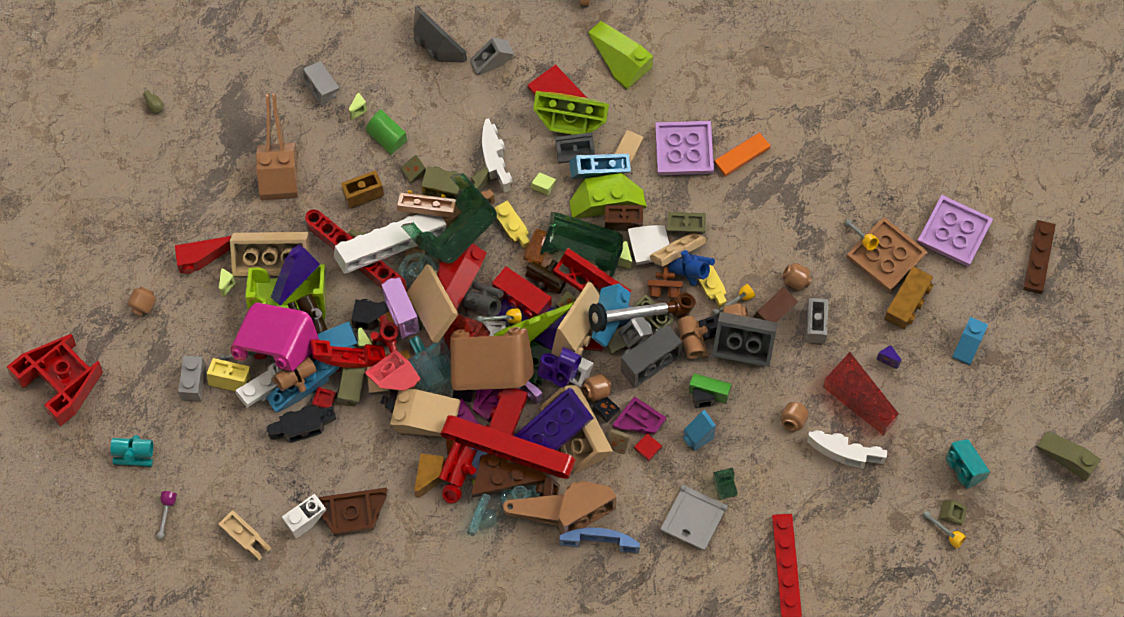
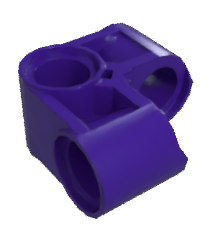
[537,347,582,387]

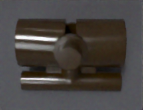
[525,260,566,295]
[287,293,327,334]

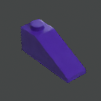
[271,245,320,305]

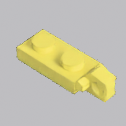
[491,201,530,249]
[697,265,727,308]

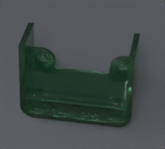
[401,173,497,264]
[540,212,623,277]

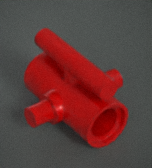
[369,315,398,353]
[439,441,477,488]

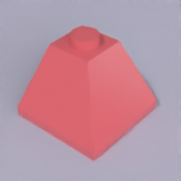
[364,350,421,391]

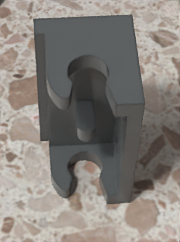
[555,132,595,164]

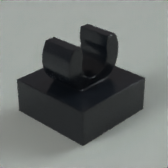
[699,316,719,340]
[381,390,398,414]

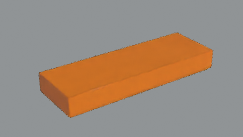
[714,132,771,177]

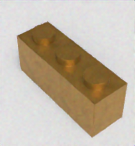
[884,266,934,330]

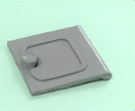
[660,485,728,551]

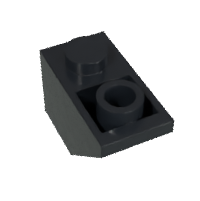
[351,299,389,331]

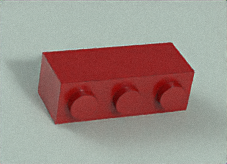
[492,266,552,319]
[486,388,529,436]

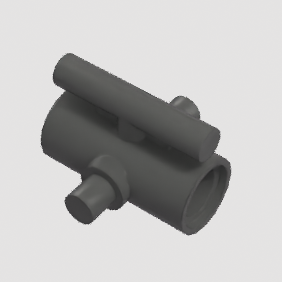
[462,282,503,317]

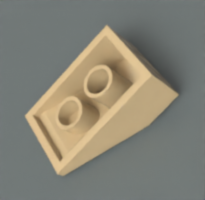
[390,389,461,436]

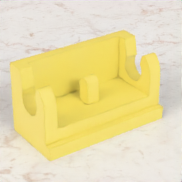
[207,358,251,392]

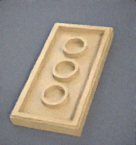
[406,264,458,343]

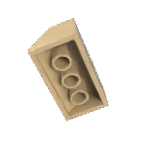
[230,232,310,276]
[551,282,600,358]
[539,385,613,473]

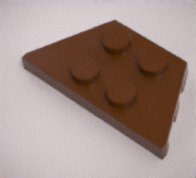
[472,454,547,498]
[318,487,388,536]

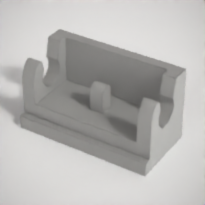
[302,61,339,106]

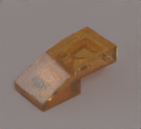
[523,229,555,265]

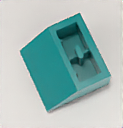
[946,439,990,489]

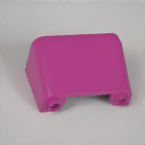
[230,303,319,371]

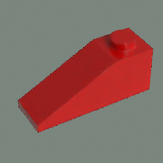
[175,236,231,274]

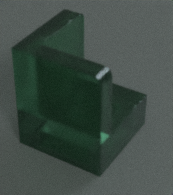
[712,467,738,500]

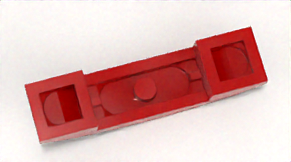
[310,339,386,368]

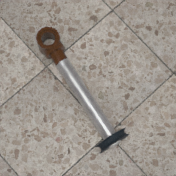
[588,292,696,332]

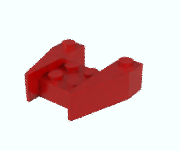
[6,334,103,427]

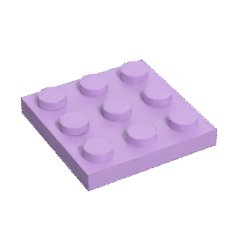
[655,121,714,176]
[917,195,993,267]

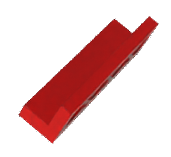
[552,248,632,293]

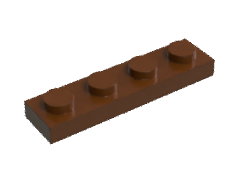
[1023,220,1056,294]

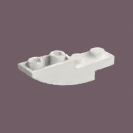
[482,118,513,193]
[235,363,283,408]
[807,430,887,469]

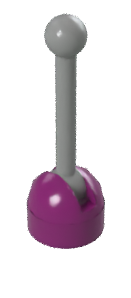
[157,491,177,539]

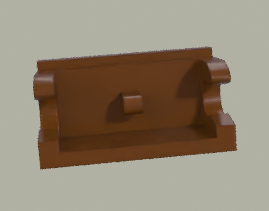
[605,205,643,231]
[753,287,798,322]

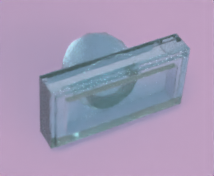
[467,493,497,536]

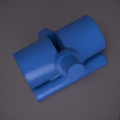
[668,250,715,286]

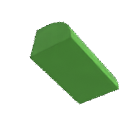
[366,109,407,155]
[689,373,732,403]

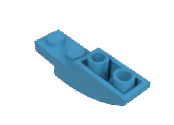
[266,360,340,413]

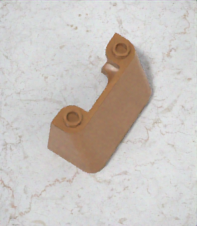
[450,327,535,390]

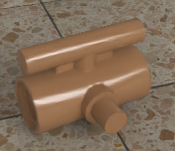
[677,316,708,359]
[271,357,317,393]

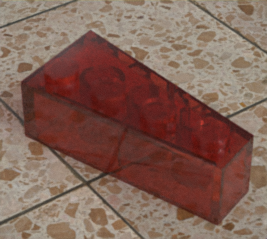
[823,352,899,436]

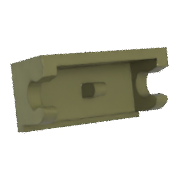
[667,212,706,233]
[336,367,365,406]

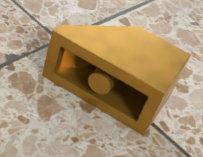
[414,454,445,498]

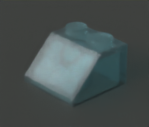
[407,338,451,392]

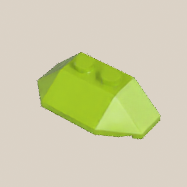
[533,91,609,135]
[569,173,647,219]

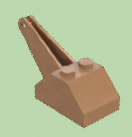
[256,93,298,200]
[503,481,616,534]

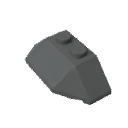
[413,5,467,62]

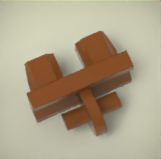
[647,267,682,298]

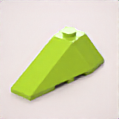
[588,21,653,90]
[494,302,574,343]

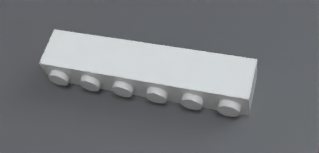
[334,214,447,274]

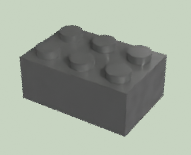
[712,312,778,367]
[621,325,682,389]

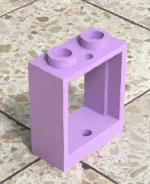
[381,277,420,339]

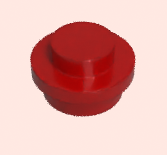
[442,484,462,503]

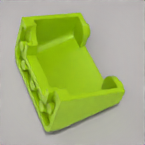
[245,264,326,320]

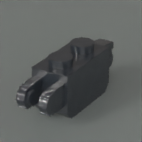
[266,405,336,443]

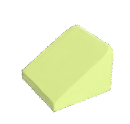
[349,93,367,119]
[531,172,556,196]
[617,241,632,269]
[219,268,236,297]
[358,328,373,349]

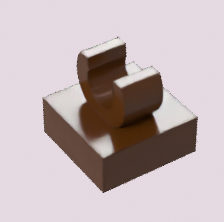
[536,478,560,497]

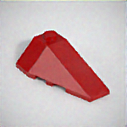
[437,239,487,310]

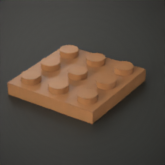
[846,217,927,293]

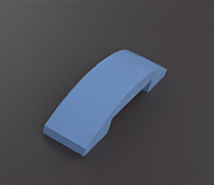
[559,528,640,553]

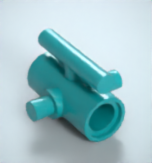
[110,435,154,467]

